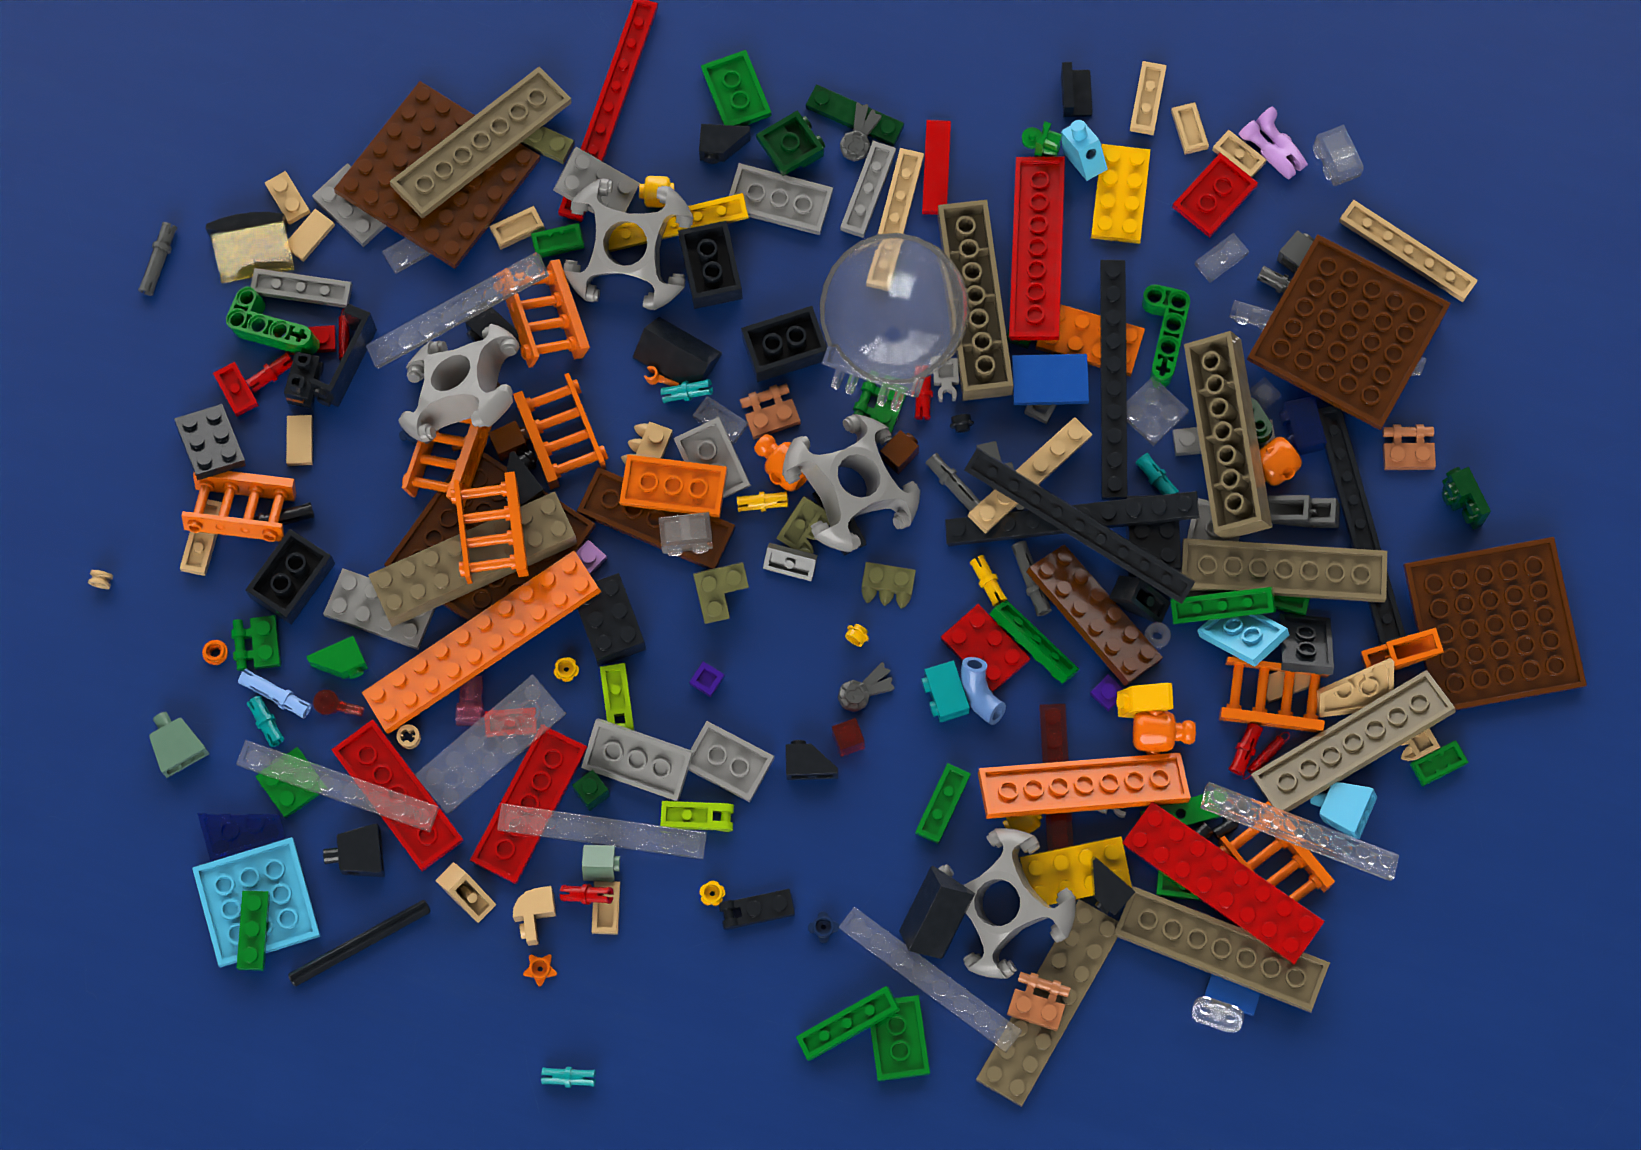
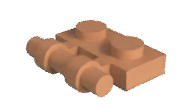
[739,384,801,440]
[1382,424,1436,470]
[1007,972,1071,1031]

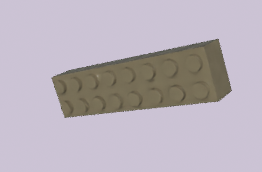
[937,200,1014,401]
[1184,331,1272,540]
[368,491,578,627]

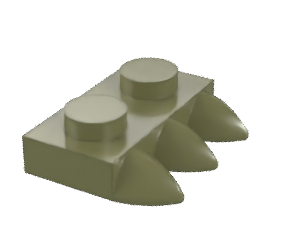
[776,496,830,554]
[862,562,916,609]

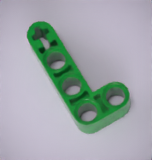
[1142,284,1190,388]
[226,286,320,355]

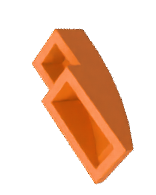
[1360,628,1444,671]

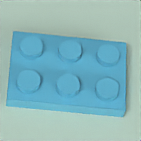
[1197,614,1289,667]

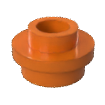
[202,640,228,665]

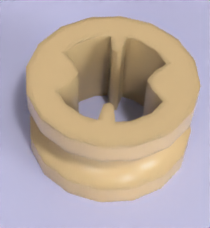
[88,570,113,589]
[397,724,421,750]

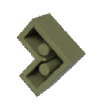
[693,562,749,624]

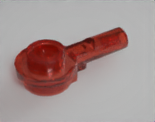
[313,690,364,717]

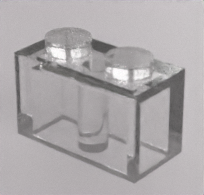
[1313,125,1364,186]
[659,512,713,556]

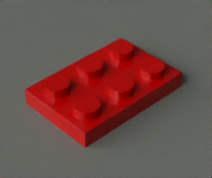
[1172,153,1258,238]
[941,604,1030,693]

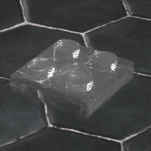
[1127,377,1189,446]

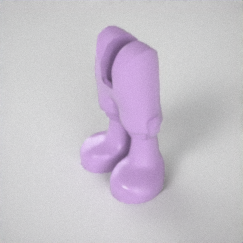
[1239,106,1308,180]

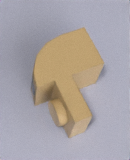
[513,886,556,946]

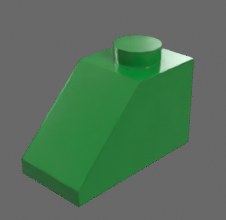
[306,636,368,679]

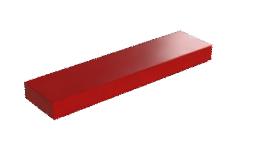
[922,120,951,215]

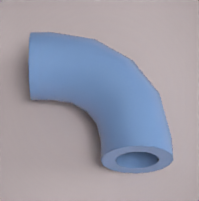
[961,657,1006,725]

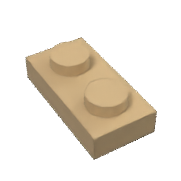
[1212,130,1266,177]
[264,171,311,225]

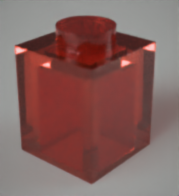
[832,718,865,757]

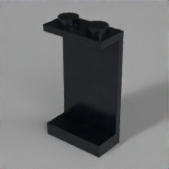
[309,304,377,407]

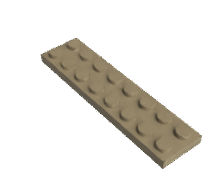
[390,67,572,219]
[1181,538,1387,602]
[1251,670,1456,816]
[1114,886,1330,1013]
[976,899,1119,1107]

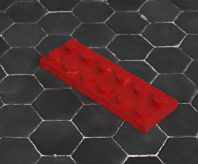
[331,719,464,872]
[470,725,587,885]

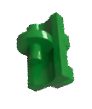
[1021,121,1062,157]

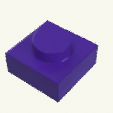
[689,661,725,697]
[1090,675,1123,712]

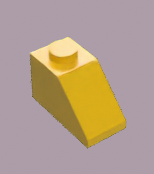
[1116,683,1173,718]

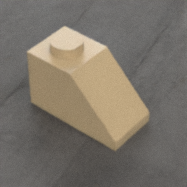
[435,862,496,923]

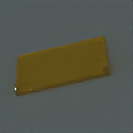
[210,221,295,284]

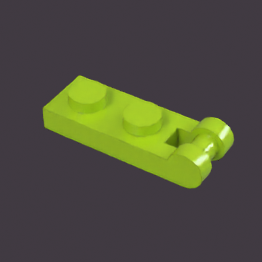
[600,663,635,731]
[660,801,734,832]

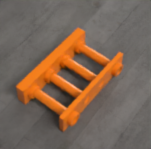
[498,259,590,368]
[513,373,608,490]
[401,419,492,506]
[181,471,297,542]
[450,472,529,584]
[1219,655,1329,733]
[1218,801,1335,902]

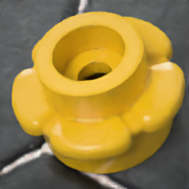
[845,624,869,647]
[554,657,579,682]
[699,881,725,906]

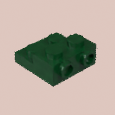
[756,110,825,176]
[1442,467,1491,530]

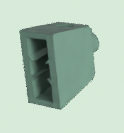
[149,712,210,778]

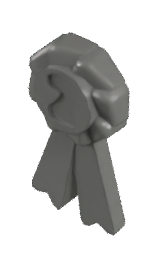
[840,102,882,162]
[838,662,894,712]

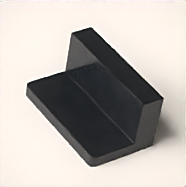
[1061,62,1092,117]

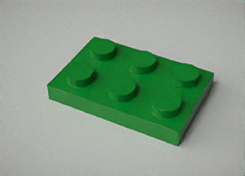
[701,50,772,126]
[870,995,930,1082]

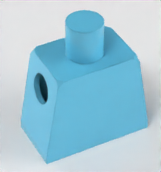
[1061,120,1108,181]
[1310,782,1377,841]

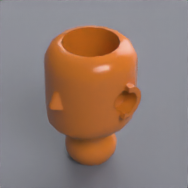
[754,434,807,492]
[1260,437,1302,486]
[1133,711,1196,755]

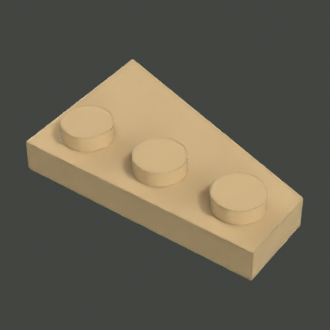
[1317,658,1394,718]

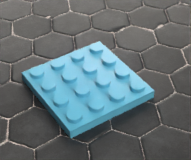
[192,837,321,968]

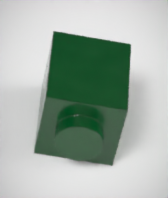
[572,770,610,811]

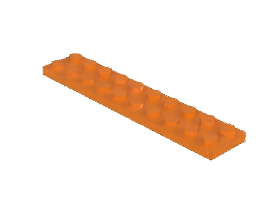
[362,551,601,734]

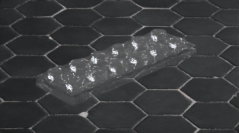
[415,674,566,814]

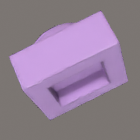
[576,540,607,575]

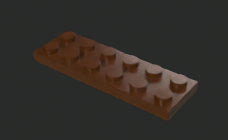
[577,467,736,570]
[1026,544,1163,686]

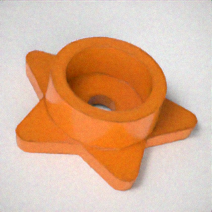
[523,954,557,987]

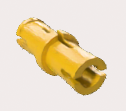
[737,491,789,512]
[970,555,1007,607]

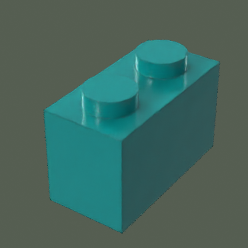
[921,660,970,723]

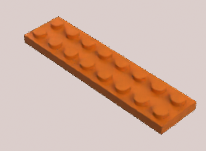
[978,752,1191,819]

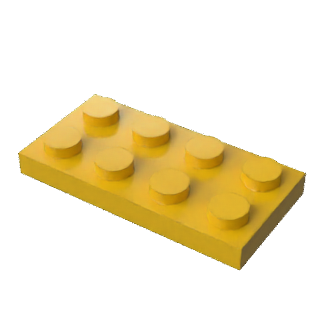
[1091,144,1150,244]
[1019,836,1132,905]

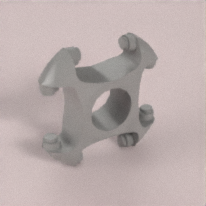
[563,178,694,310]
[398,324,520,444]
[782,414,921,552]
[938,828,1076,979]

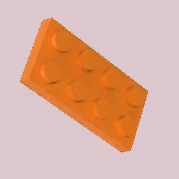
[1035,305,1145,377]
[619,454,728,518]

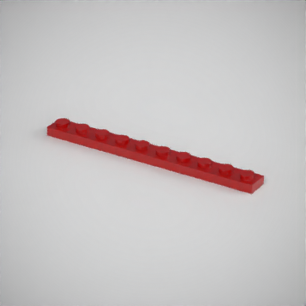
[558,0,658,222]

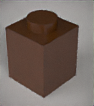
[488,421,530,462]
[880,430,919,475]

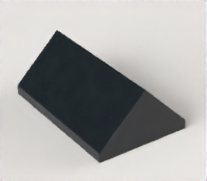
[633,317,722,385]
[899,866,976,959]

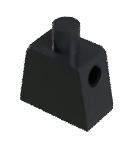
[323,824,385,877]

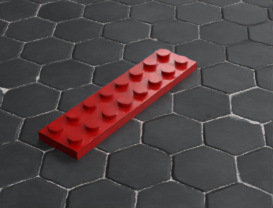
[1009,156,1066,340]
[1122,802,1325,965]

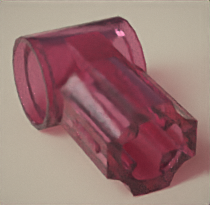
[456,676,484,726]

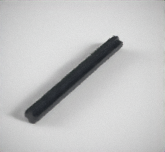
[288,900,431,986]

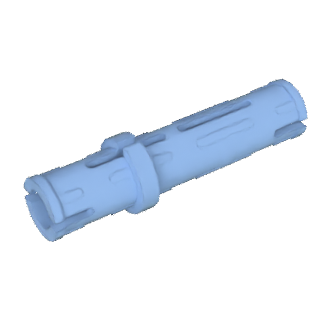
[238,669,312,719]

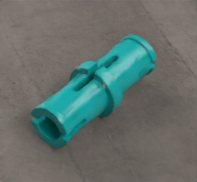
[661,379,713,403]
[1135,453,1179,495]
[247,696,285,747]
[541,1067,596,1088]

